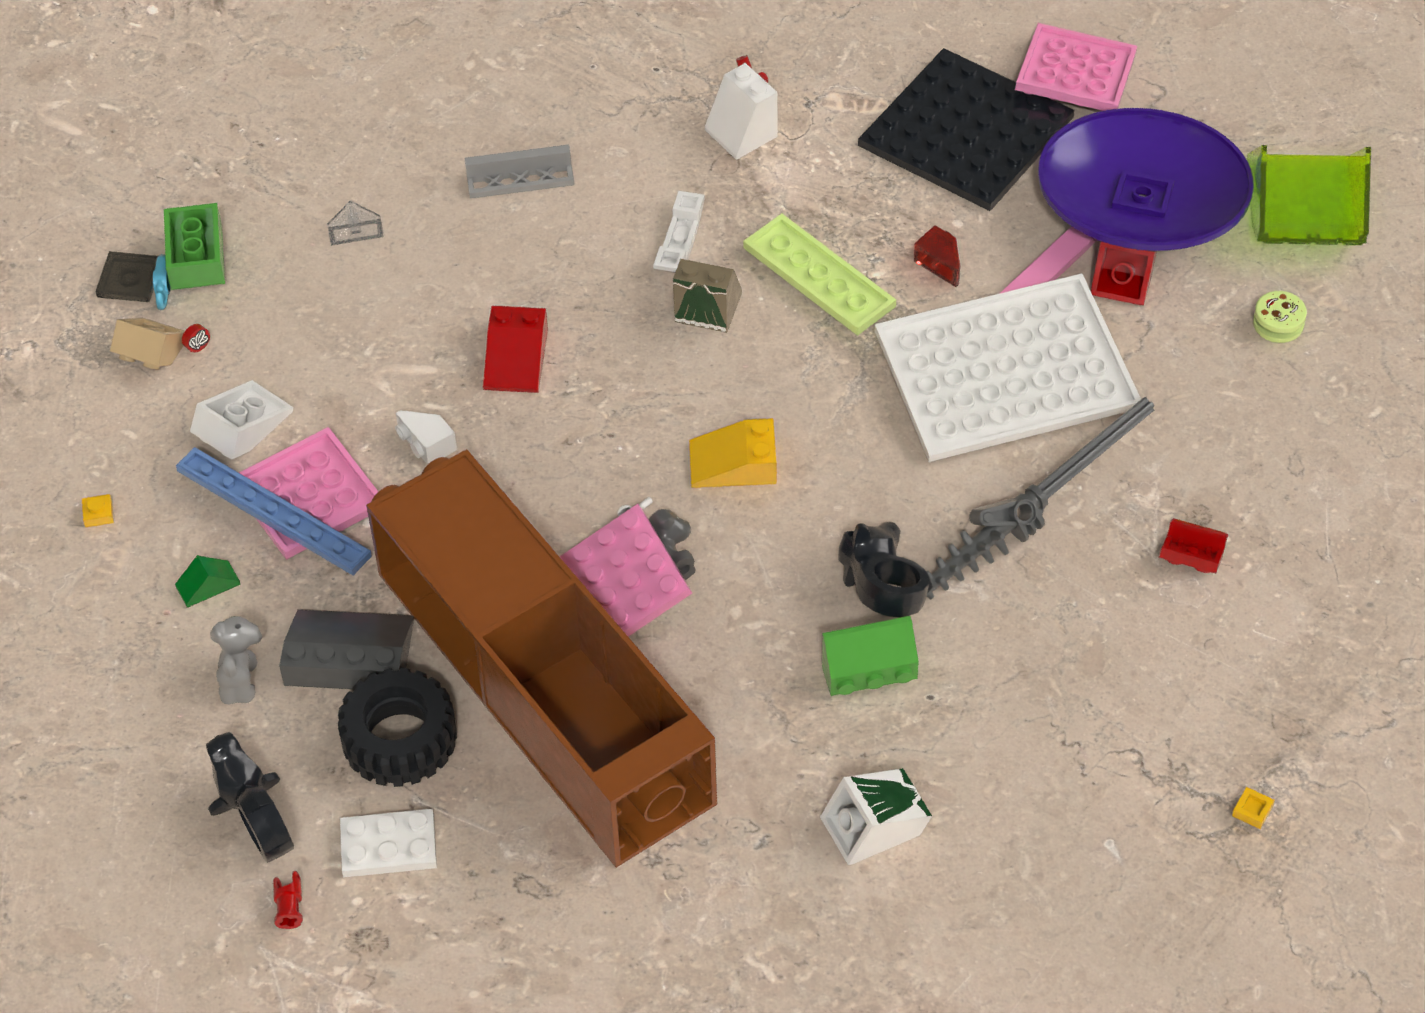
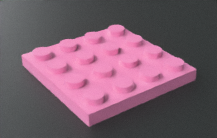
[1015,23,1137,111]
[239,427,378,560]
[560,504,692,636]

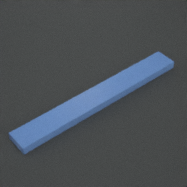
[176,447,372,576]

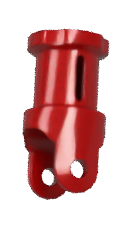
[273,871,303,929]

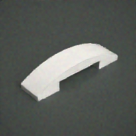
[653,191,705,272]

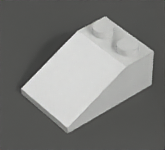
[190,380,294,460]

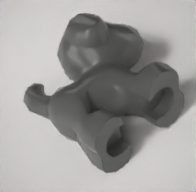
[649,509,696,580]

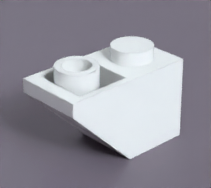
[395,410,457,465]

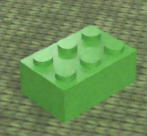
[163,203,225,290]

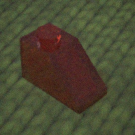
[914,225,960,287]

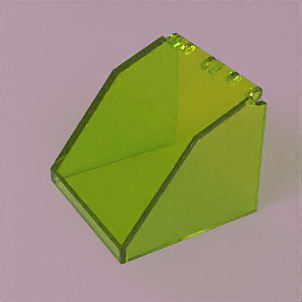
[1247,145,1371,246]

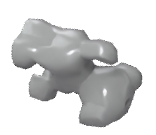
[210,616,262,705]

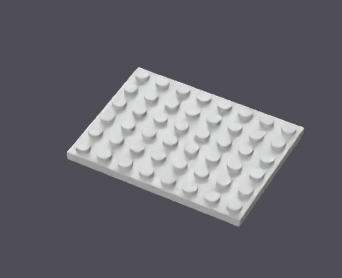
[874,273,1141,462]

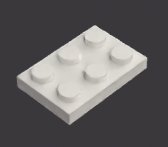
[340,809,437,878]

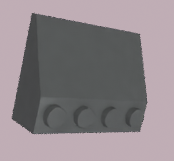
[279,609,414,690]

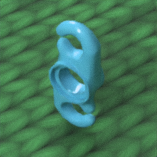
[153,254,171,310]

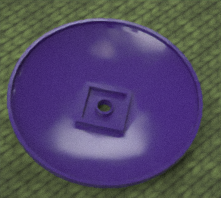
[1038,108,1254,251]

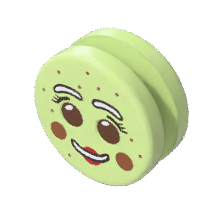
[1253,291,1307,343]

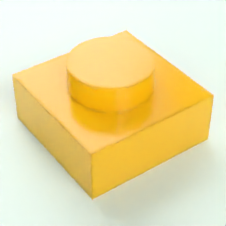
[81,494,114,528]
[1232,787,1275,829]

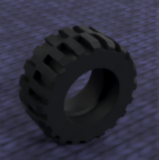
[338,668,457,787]

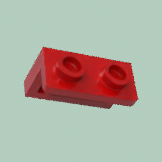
[1159,518,1228,574]

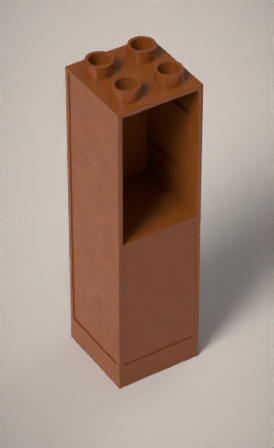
[366,449,717,868]

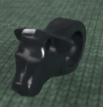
[838,522,933,618]
[206,732,294,863]

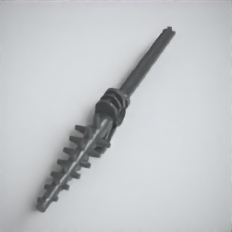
[926,397,1154,599]

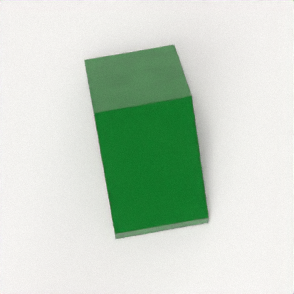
[175,555,241,608]

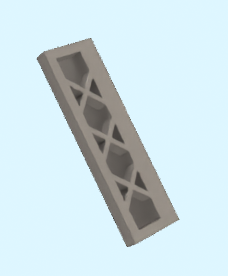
[465,144,574,199]

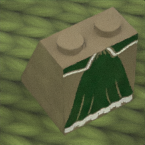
[673,259,742,333]

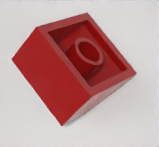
[1091,241,1157,306]

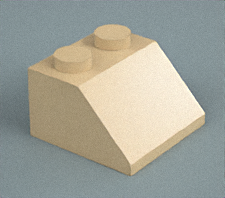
[110,317,185,370]

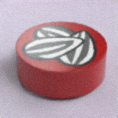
[182,324,210,353]

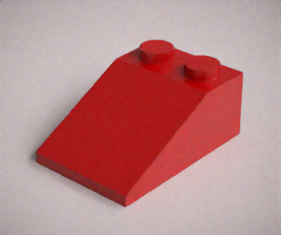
[483,306,548,393]

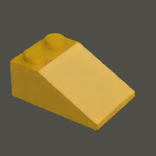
[689,418,777,488]

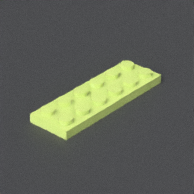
[743,213,896,336]

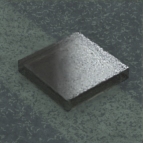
[95,251,158,302]

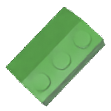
[822,616,919,696]

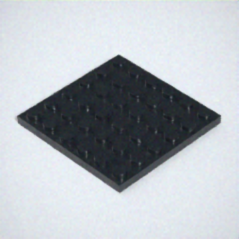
[858,48,1075,211]

